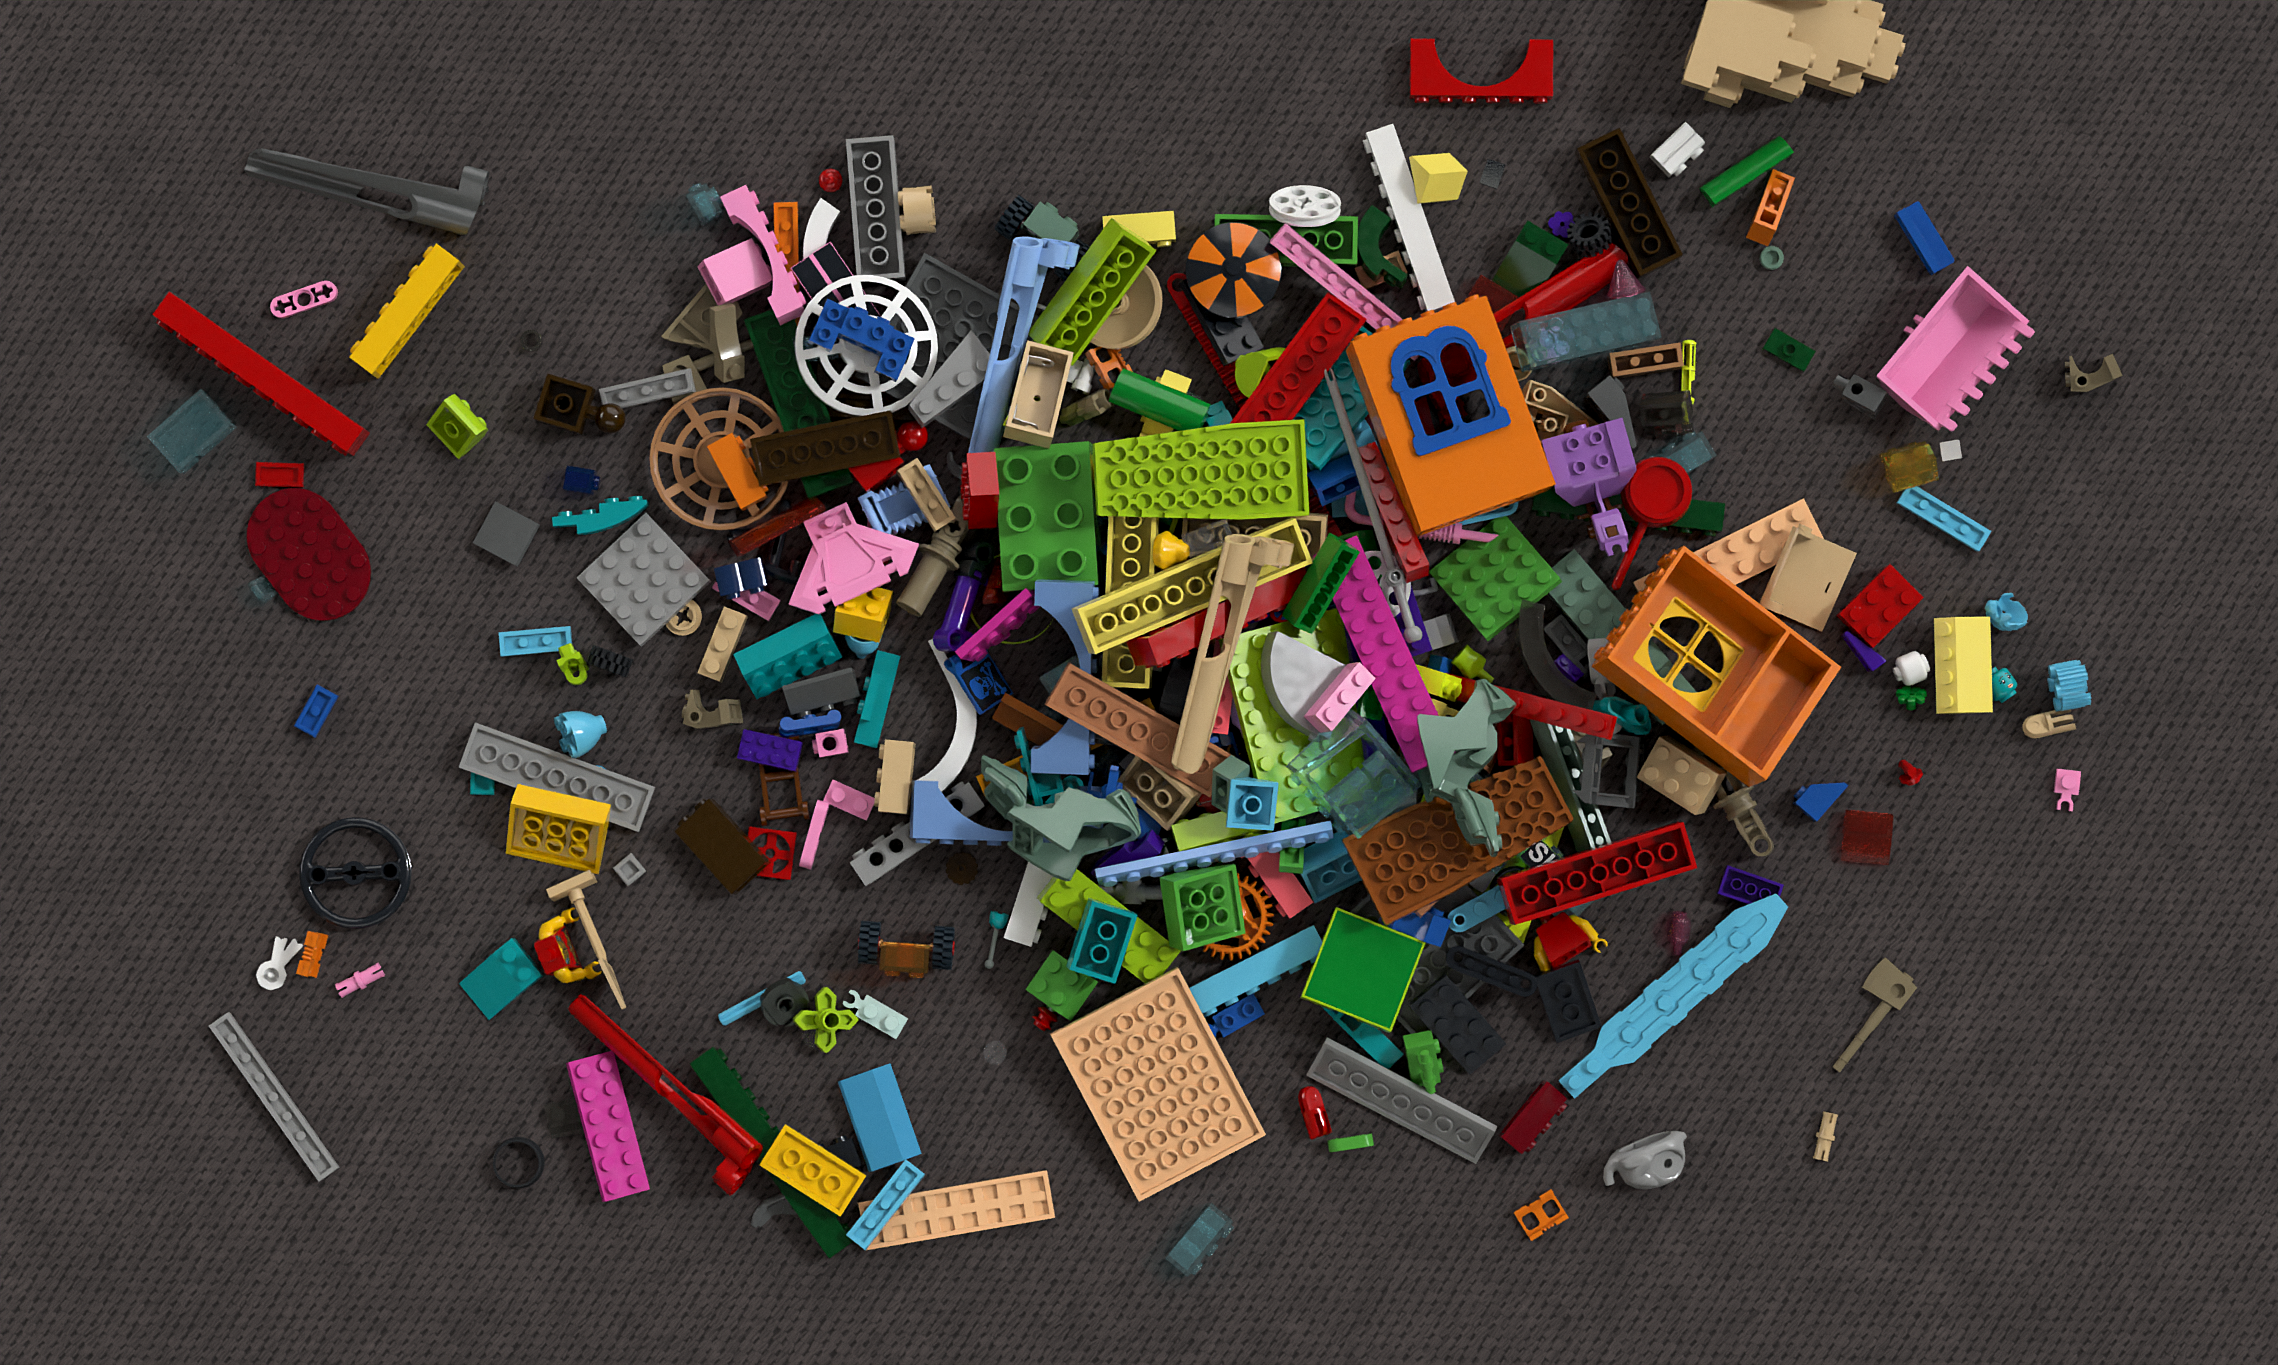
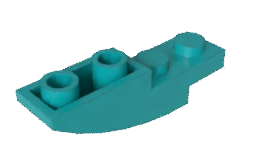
[552,496,649,535]
[1321,1006,1404,1069]

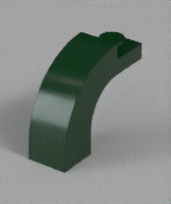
[1357,205,1408,289]

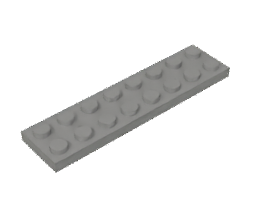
[459,723,655,832]
[1306,1038,1497,1164]

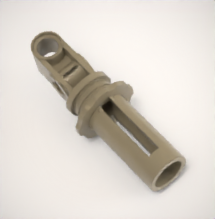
[896,495,969,617]
[1692,747,1774,857]

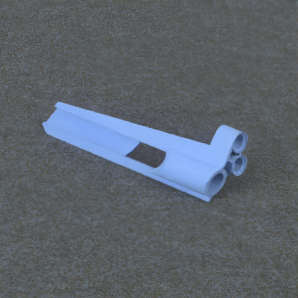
[968,236,1080,453]

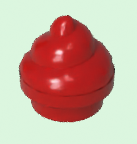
[819,168,843,193]

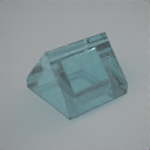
[248,575,279,606]

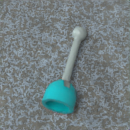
[985,911,1009,969]

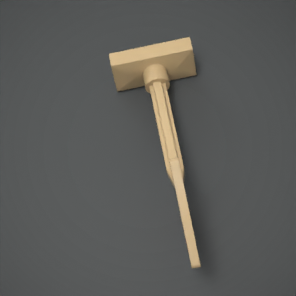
[546,870,626,1009]

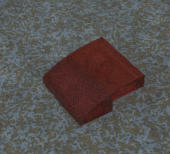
[1841,810,1893,865]

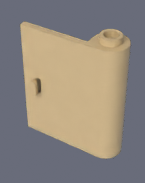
[1759,524,1857,632]

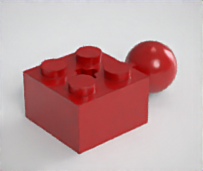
[849,421,928,493]

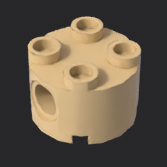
[898,185,936,235]

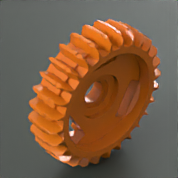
[1203,873,1274,960]

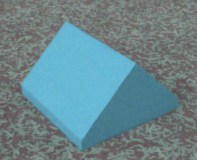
[1226,777,1278,831]

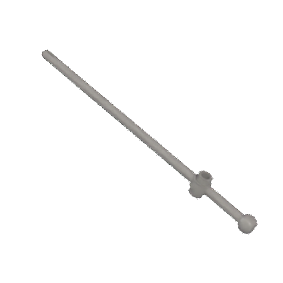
[1324,368,1422,643]

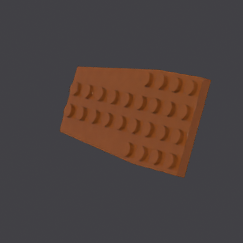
[1342,756,1573,926]

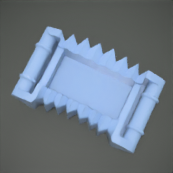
[858,464,951,536]

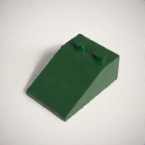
[1489,220,1568,300]

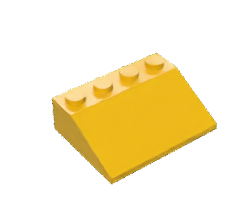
[506,784,611,874]

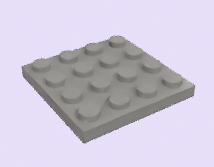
[577,513,711,647]

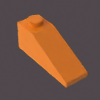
[1746,169,1795,246]

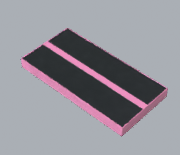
[791,242,881,339]

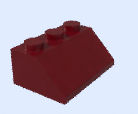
[1499,1080,1567,1154]

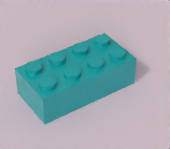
[733,614,842,699]

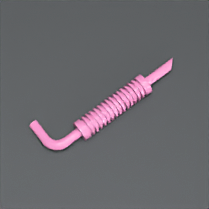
[1344,491,1499,544]

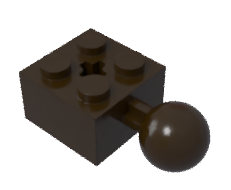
[533,373,626,435]

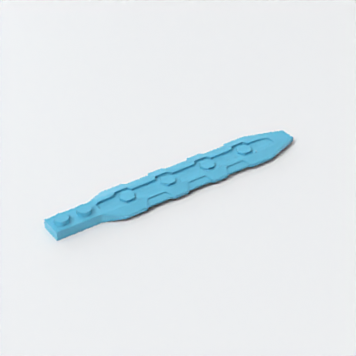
[1559,894,1788,1099]

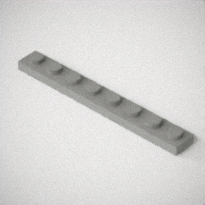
[209,1012,340,1182]

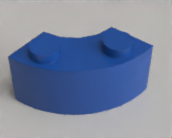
[1378,907,1451,947]

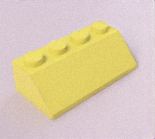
[1934,617,1993,714]

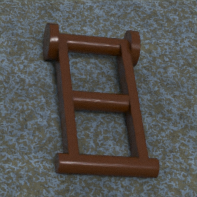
[759,733,810,826]

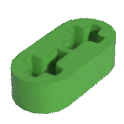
[1327,1133,1374,1152]

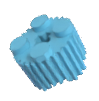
[2047,660,2091,712]

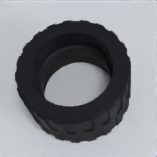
[1157,657,1195,725]

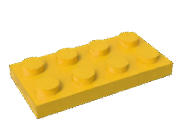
[760,1124,867,1217]

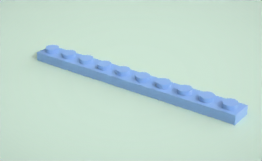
[1095,821,1334,887]

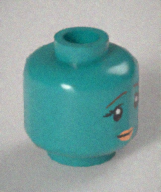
[1992,666,2017,703]

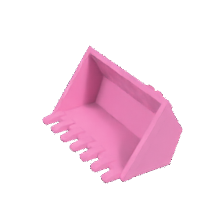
[1877,266,2035,432]

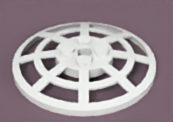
[795,275,938,417]

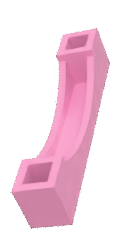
[720,185,807,326]

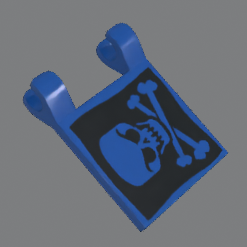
[944,649,1013,715]

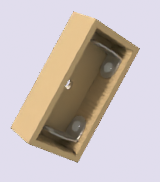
[1003,340,1074,449]

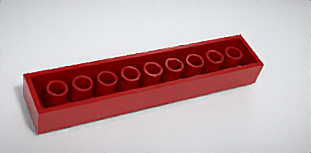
[153,292,370,456]

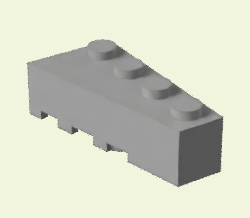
[908,330,990,428]

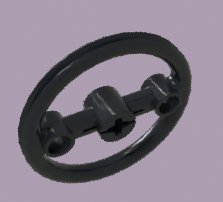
[299,817,411,929]

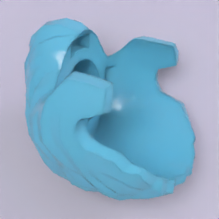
[1985,593,2028,631]

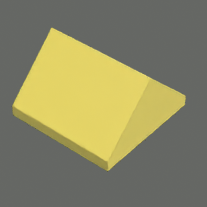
[1409,153,1468,204]

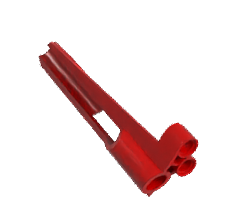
[568,994,763,1196]

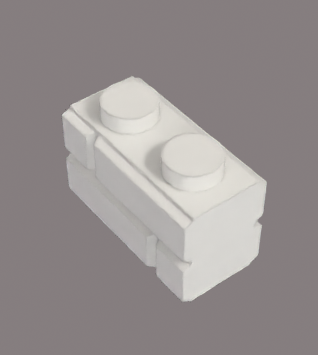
[1649,122,1705,177]

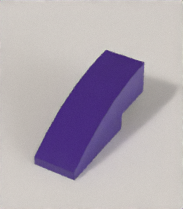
[1091,829,1165,876]

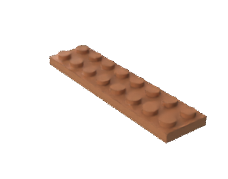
[1045,663,1234,797]

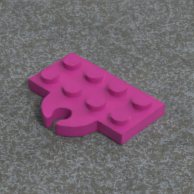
[955,588,1040,662]

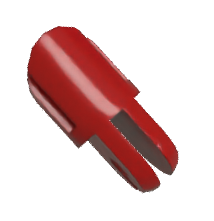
[1298,1086,1332,1140]

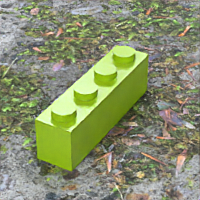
[1171,810,1272,852]

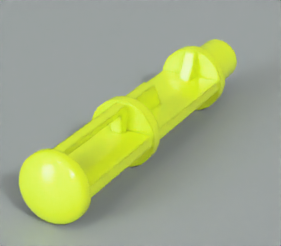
[1680,340,1696,414]

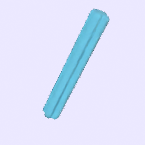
[718,971,806,1025]

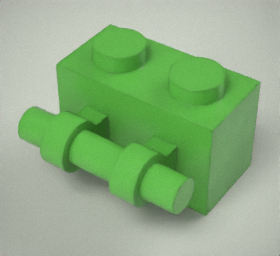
[1403,1030,1444,1094]

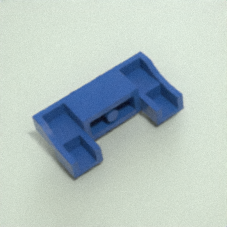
[808,299,915,382]

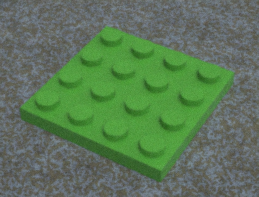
[1429,516,1562,641]

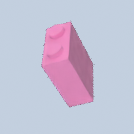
[698,238,773,305]

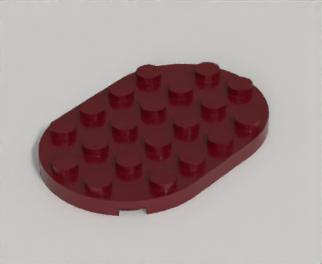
[247,488,371,621]

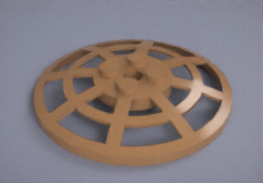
[650,388,789,531]

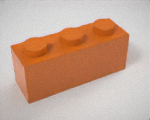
[707,433,769,511]

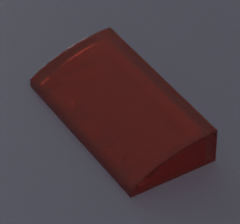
[728,496,826,558]

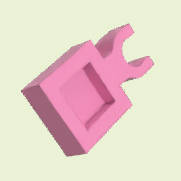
[2054,769,2081,811]

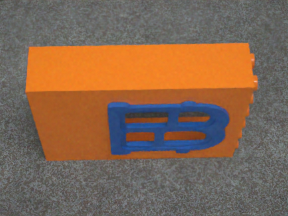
[1346,294,1556,537]

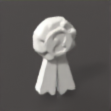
[256,936,303,990]

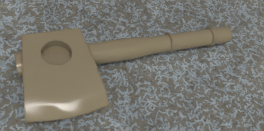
[661,339,754,405]
[1832,957,1917,1073]

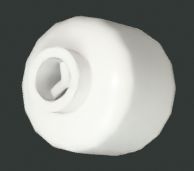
[1893,651,1930,686]

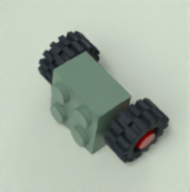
[994,195,1090,281]

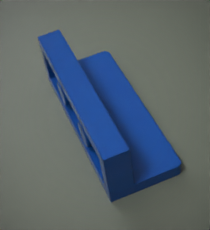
[1894,201,1955,276]

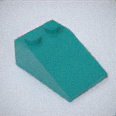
[459,938,544,1020]

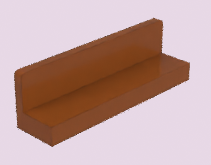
[992,693,1063,746]

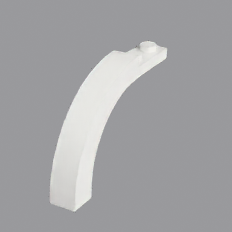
[803,198,840,259]
[917,639,977,792]

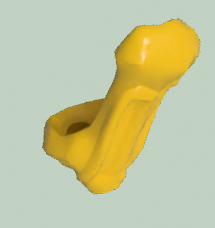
[1153,531,1190,572]

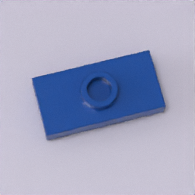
[294,685,339,738]

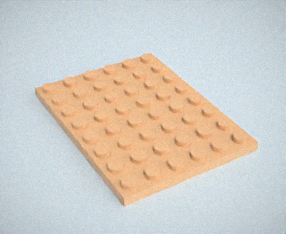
[1050,967,1266,1202]

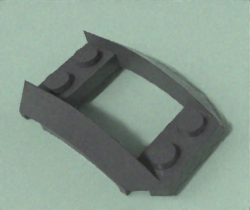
[1573,734,1647,808]

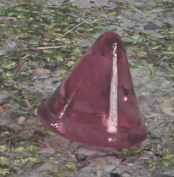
[1606,260,1646,299]

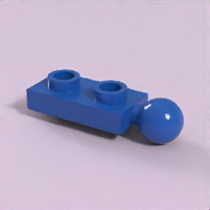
[1208,994,1265,1038]

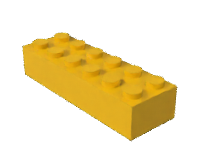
[350,243,465,379]

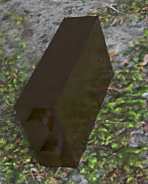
[675,799,771,895]

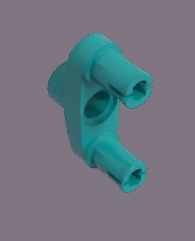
[1586,696,1651,735]

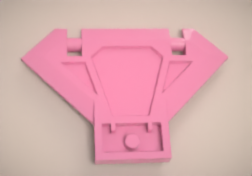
[789,502,919,615]

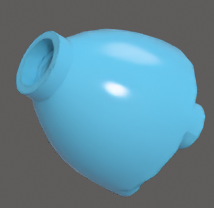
[554,711,607,758]

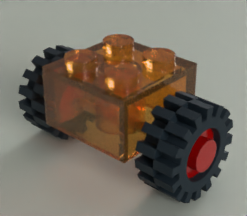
[858,921,955,978]

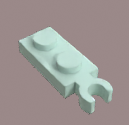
[843,990,908,1039]

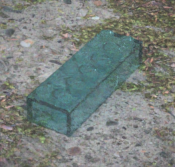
[1510,292,1662,372]

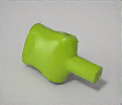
[1451,644,1494,683]

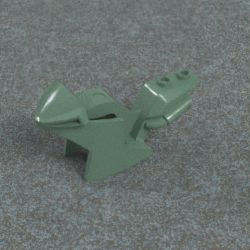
[1417,679,1516,857]
[981,755,1141,881]

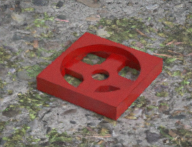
[748,827,797,880]

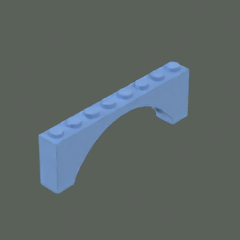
[1031,579,1099,775]
[910,780,1103,846]

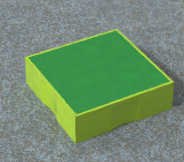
[1300,907,1426,1033]

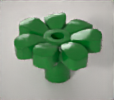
[1896,685,1927,710]

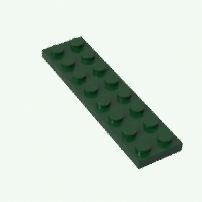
[744,309,854,499]

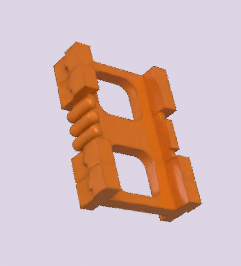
[1085,346,1133,390]
[296,931,328,978]
[1513,1189,1569,1241]

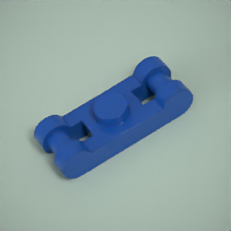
[779,710,841,738]

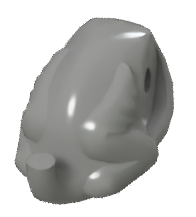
[1603,1131,1687,1190]

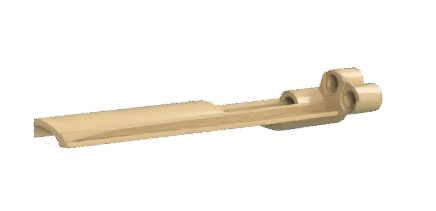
[1171,534,1294,774]

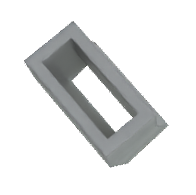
[1423,614,1459,651]

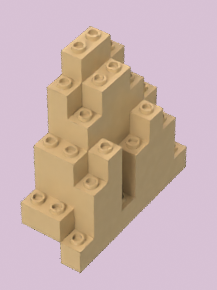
[1681,0,1906,108]

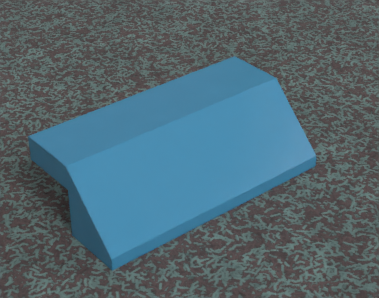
[838,1063,922,1172]

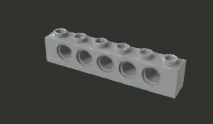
[850,781,985,886]

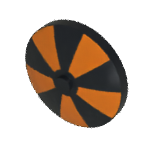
[1186,222,1281,318]

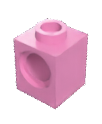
[812,729,849,758]

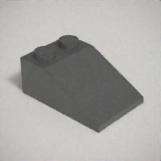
[1584,375,1637,450]

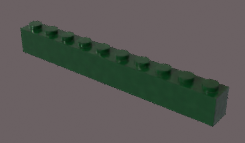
[690,1047,853,1259]

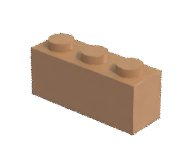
[1607,343,1684,379]

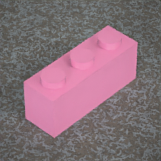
[1304,662,1376,733]

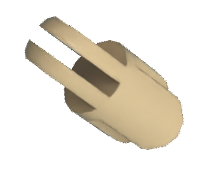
[2023,709,2076,738]

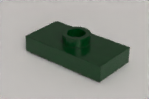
[1762,328,1816,372]

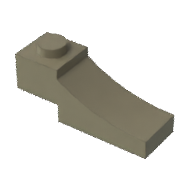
[710,302,745,383]

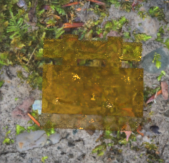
[1879,441,1939,493]

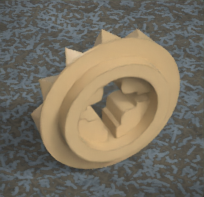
[666,600,702,636]

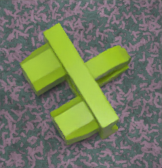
[557,643,589,685]

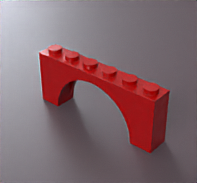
[1409,39,1553,104]

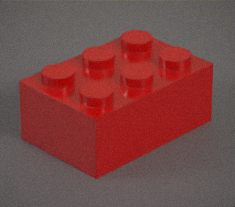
[960,452,999,529]
[1836,564,1924,649]

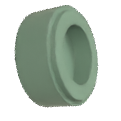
[1759,246,1784,270]

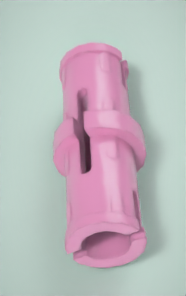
[335,963,385,998]

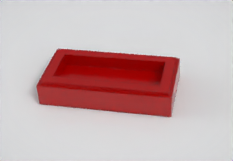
[255,462,304,488]

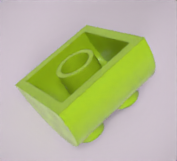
[1235,347,1286,398]
[426,394,488,459]

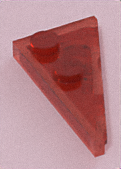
[983,557,1010,604]

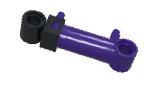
[933,542,996,652]

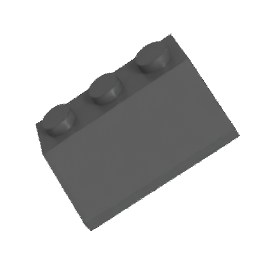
[782,667,861,719]

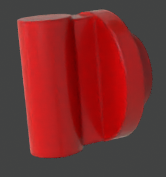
[1899,760,1923,786]

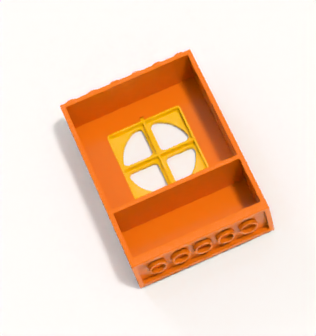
[1591,546,1841,787]

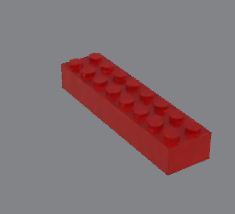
[1126,567,1306,668]
[1497,822,1697,925]

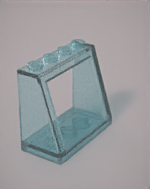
[1286,709,1422,836]

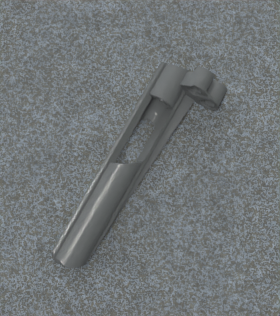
[244,148,489,236]

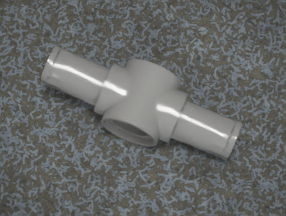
[1098,880,1163,904]

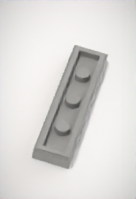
[599,368,696,409]

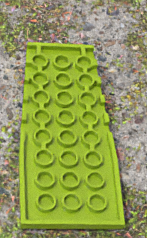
[1093,419,1309,520]

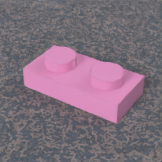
[823,780,875,821]

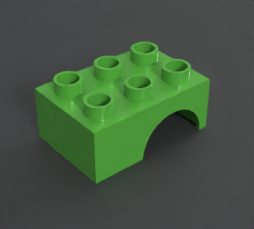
[994,441,1104,595]

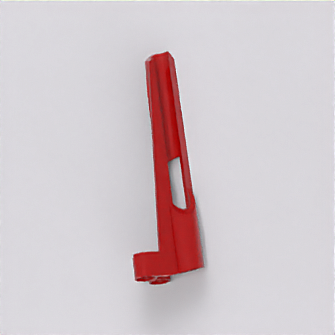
[1418,243,1628,427]

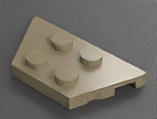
[662,284,743,350]

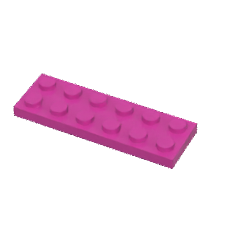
[566,1051,650,1202]

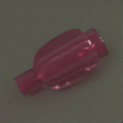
[1667,911,1691,955]

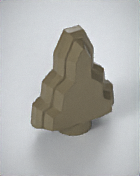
[1059,388,1114,426]

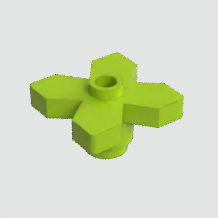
[793,987,858,1053]

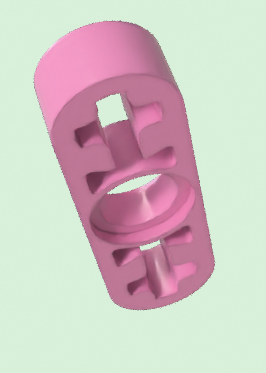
[270,281,338,318]
[799,800,829,870]

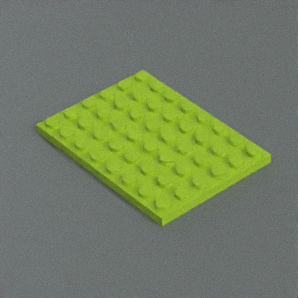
[1219,608,1396,824]

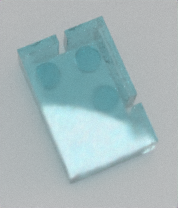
[147,389,237,474]
[1323,750,1414,839]

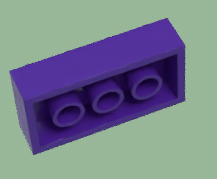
[737,729,803,772]
[1716,865,1784,904]

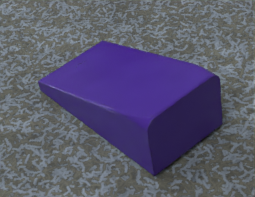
[1841,631,1886,672]

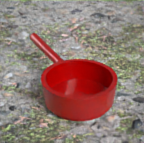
[1612,457,1692,590]

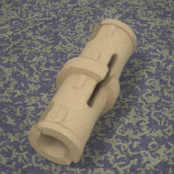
[1813,1111,1838,1162]

